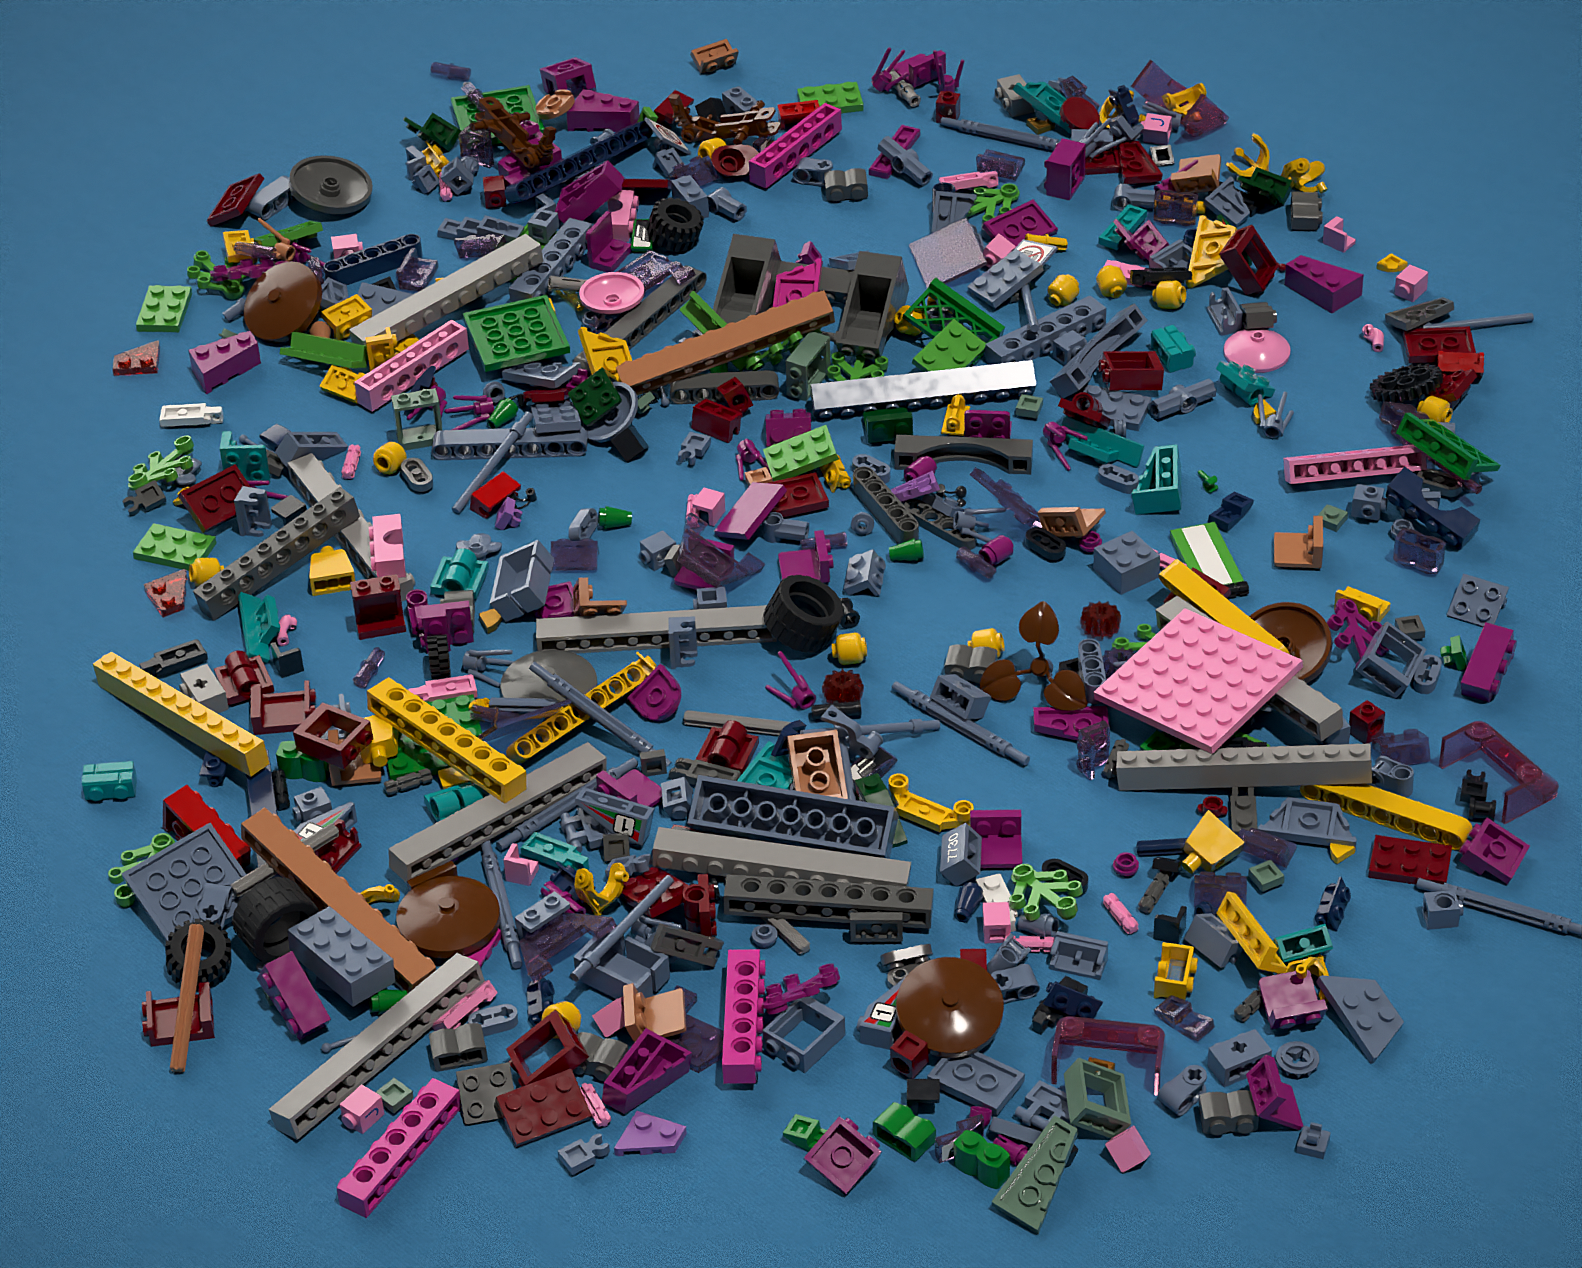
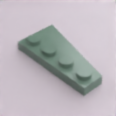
[992,1115,1078,1234]

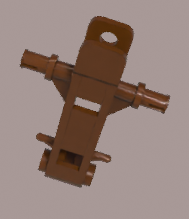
[669,94,781,145]
[469,97,556,168]

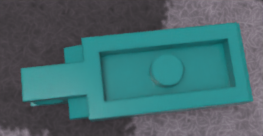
[520,832,590,871]

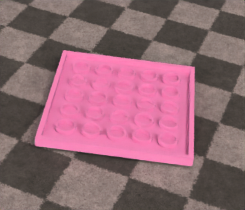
[1094,608,1303,754]

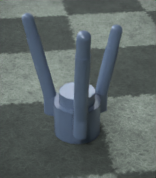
[1142,102,1182,133]
[1079,118,1127,159]
[1258,392,1294,438]
[953,508,1006,543]
[462,649,515,687]
[631,915,682,943]

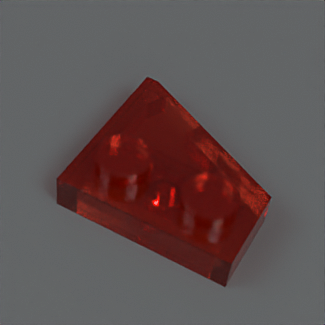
[143,569,188,617]

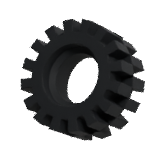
[427,634,451,679]

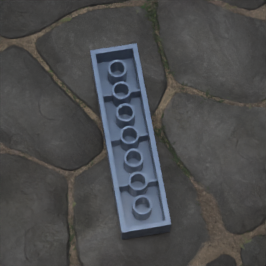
[688,775,899,859]

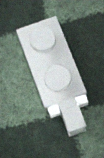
[159,403,224,427]
[976,874,1018,932]

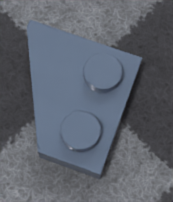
[1203,176,1250,228]
[931,191,977,236]
[320,278,349,308]

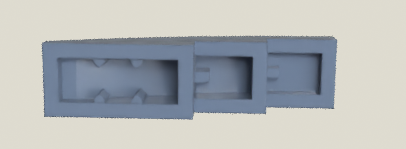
[437,215,524,244]

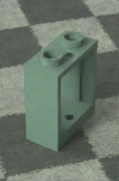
[786,331,831,402]
[391,388,443,451]
[1064,1058,1131,1138]

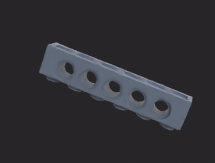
[509,218,592,303]
[985,295,1106,365]

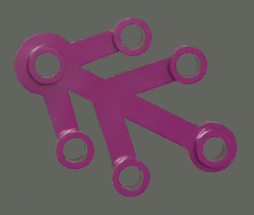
[210,257,288,281]
[1327,598,1389,669]
[762,963,840,1014]

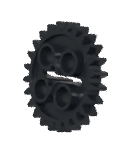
[1369,363,1444,404]

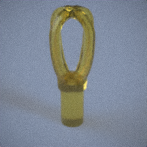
[556,277,584,311]

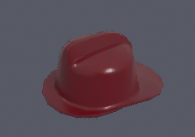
[711,144,759,178]

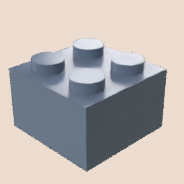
[1093,531,1160,595]

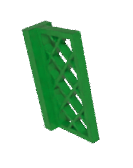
[902,277,1005,367]
[1396,413,1501,480]

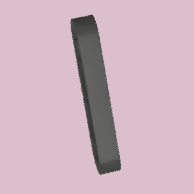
[904,499,977,550]

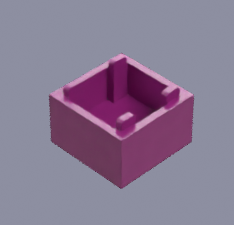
[1044,138,1086,201]

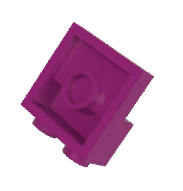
[417,601,474,654]
[1459,818,1530,884]
[803,1116,882,1195]

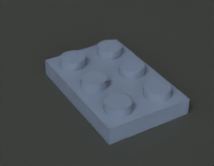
[967,249,1044,308]
[1080,385,1152,431]
[530,400,581,433]
[927,1052,1025,1116]

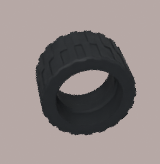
[763,575,844,653]
[232,877,319,963]

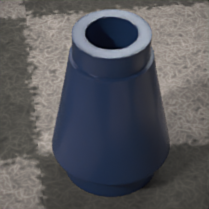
[954,882,984,922]

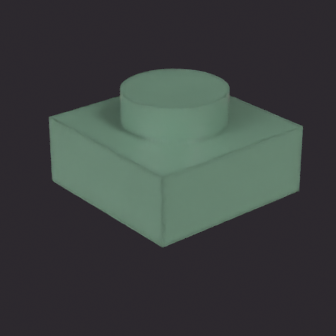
[637,391,655,414]
[1016,394,1043,418]
[1318,504,1348,532]
[1248,860,1285,892]
[375,1078,414,1113]

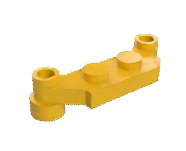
[888,773,974,832]

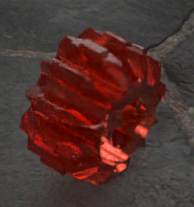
[1080,601,1121,640]
[822,668,864,703]

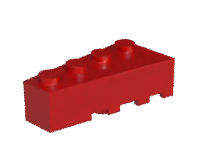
[163,785,251,868]

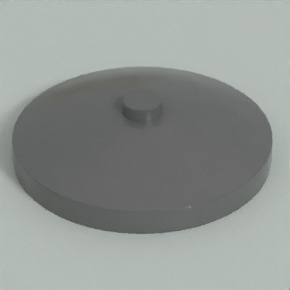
[289,155,373,214]
[501,650,598,722]

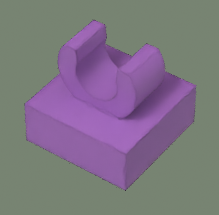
[495,497,522,530]

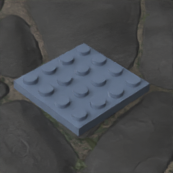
[121,823,247,941]

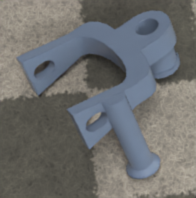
[821,705,883,760]

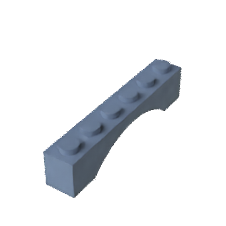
[1049,303,1148,398]

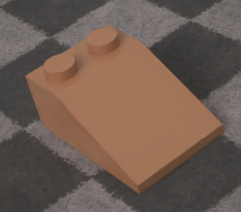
[787,730,848,799]

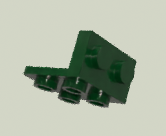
[403,112,463,152]
[1236,167,1295,206]
[568,367,622,426]
[863,407,913,443]

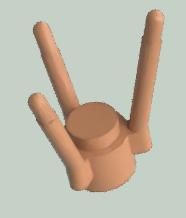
[245,218,296,262]

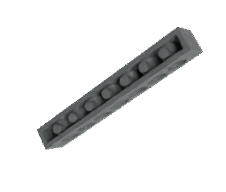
[193,487,360,621]
[724,874,934,929]

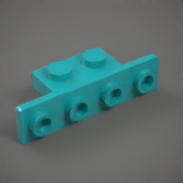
[1062,416,1144,467]
[238,592,280,663]

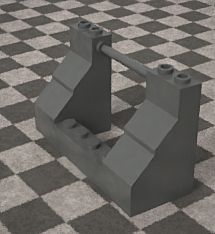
[713,234,909,359]

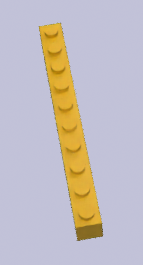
[93,652,270,777]

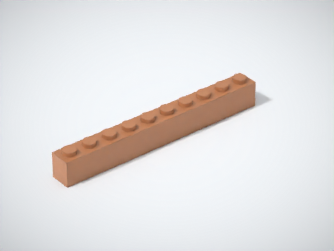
[616,290,835,395]
[241,807,436,994]

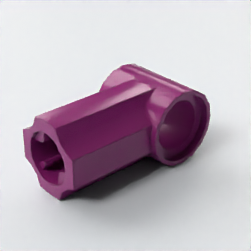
[406,589,428,637]

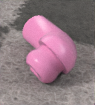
[1362,324,1384,352]
[276,615,297,646]

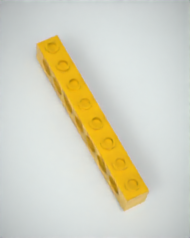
[367,677,526,804]

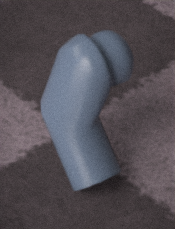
[222,298,246,322]

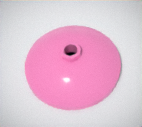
[579,272,644,315]
[1224,328,1290,373]

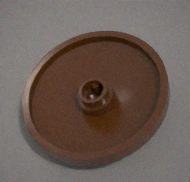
[244,262,322,343]
[1249,602,1333,683]
[396,876,501,958]
[896,957,1004,1058]

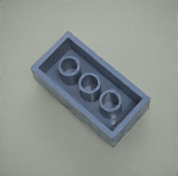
[288,906,395,1006]

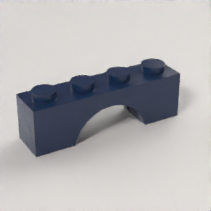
[1385,467,1480,550]

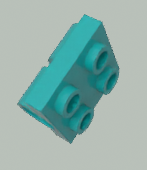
[1216,361,1276,406]
[430,548,489,599]
[424,781,485,822]

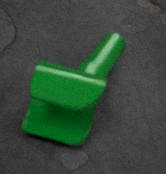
[1198,470,1218,493]

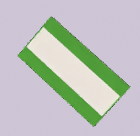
[1170,522,1244,585]

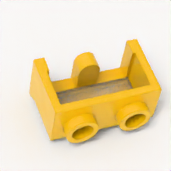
[1154,942,1198,1000]

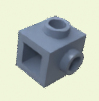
[1351,484,1388,521]
[292,786,332,823]

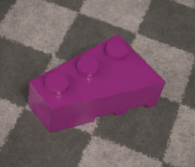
[555,160,624,223]
[1461,622,1517,703]

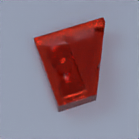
[113,341,160,376]

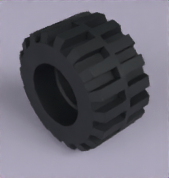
[646,198,704,252]
[165,919,231,991]

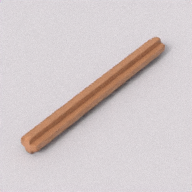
[170,924,204,1073]

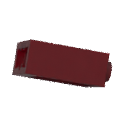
[1219,225,1279,295]
[1098,351,1164,390]
[293,702,374,769]
[506,1009,589,1087]

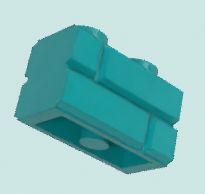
[1150,325,1196,373]
[82,761,137,801]
[1272,924,1333,965]

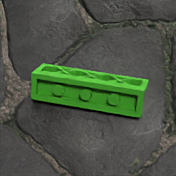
[679,290,755,372]
[280,332,368,368]

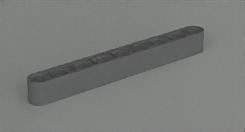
[573,265,707,376]

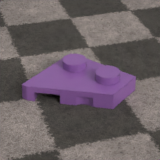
[891,471,940,503]
[614,1111,687,1156]

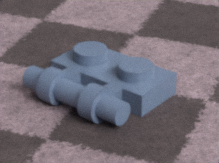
[560,807,612,853]
[1014,1080,1073,1130]

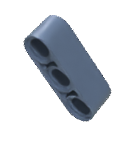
[246,175,297,220]
[1078,639,1106,704]

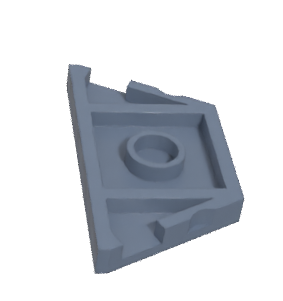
[1257,797,1357,849]
[1316,975,1404,1064]

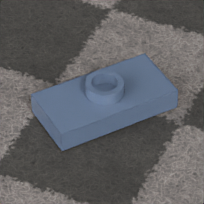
[1071,129,1113,148]

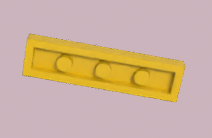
[1216,891,1287,974]

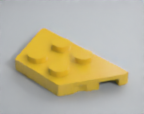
[1186,215,1237,288]
[578,327,632,382]

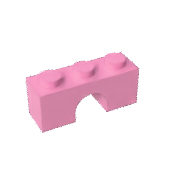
[607,187,639,242]
[369,514,406,578]

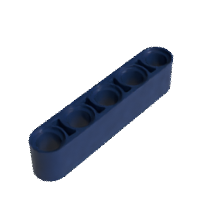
[324,234,423,286]

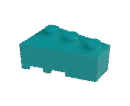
[1132,444,1182,515]

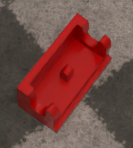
[777,100,820,130]
[1437,351,1484,378]
[470,471,521,519]

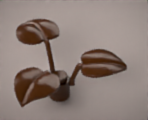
[980,601,1088,711]

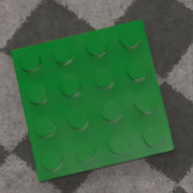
[451,85,544,149]
[463,295,570,372]
[387,694,484,781]

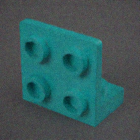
[220,431,271,482]

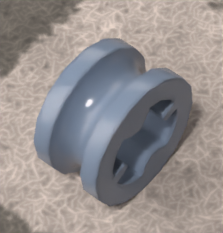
[1113,418,1126,438]

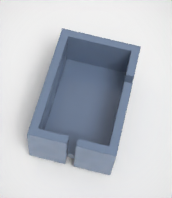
[490,540,554,622]
[574,925,670,999]

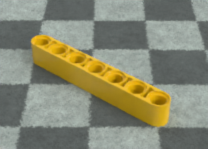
[1158,559,1290,654]
[506,664,645,764]
[1300,783,1472,850]

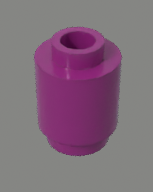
[904,456,937,482]
[978,535,1014,567]

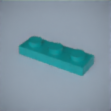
[1098,204,1147,250]

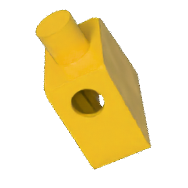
[309,546,355,596]
[350,715,398,767]
[1181,810,1245,874]

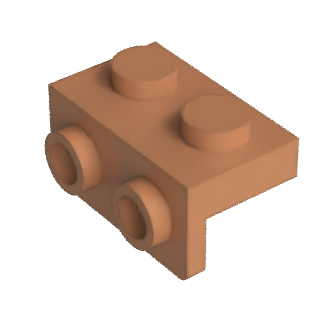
[690,39,739,73]

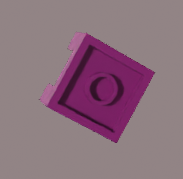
[540,57,596,93]

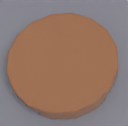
[535,89,575,120]

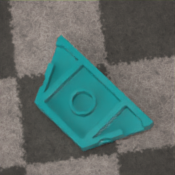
[1012,82,1072,135]
[737,741,793,790]

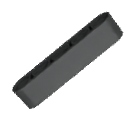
[670,370,779,404]
[853,466,919,544]

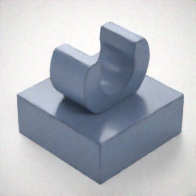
[411,164,439,194]
[1296,1122,1331,1159]

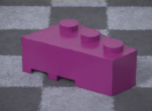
[566,89,640,132]
[498,132,562,186]
[1284,255,1364,313]
[188,331,261,395]
[257,951,331,1040]
[602,1028,692,1114]

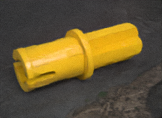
[1025,234,1068,251]

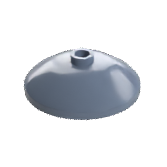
[579,382,638,442]

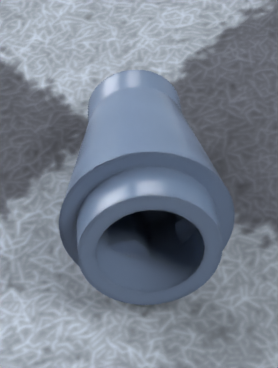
[1018,914,1059,938]

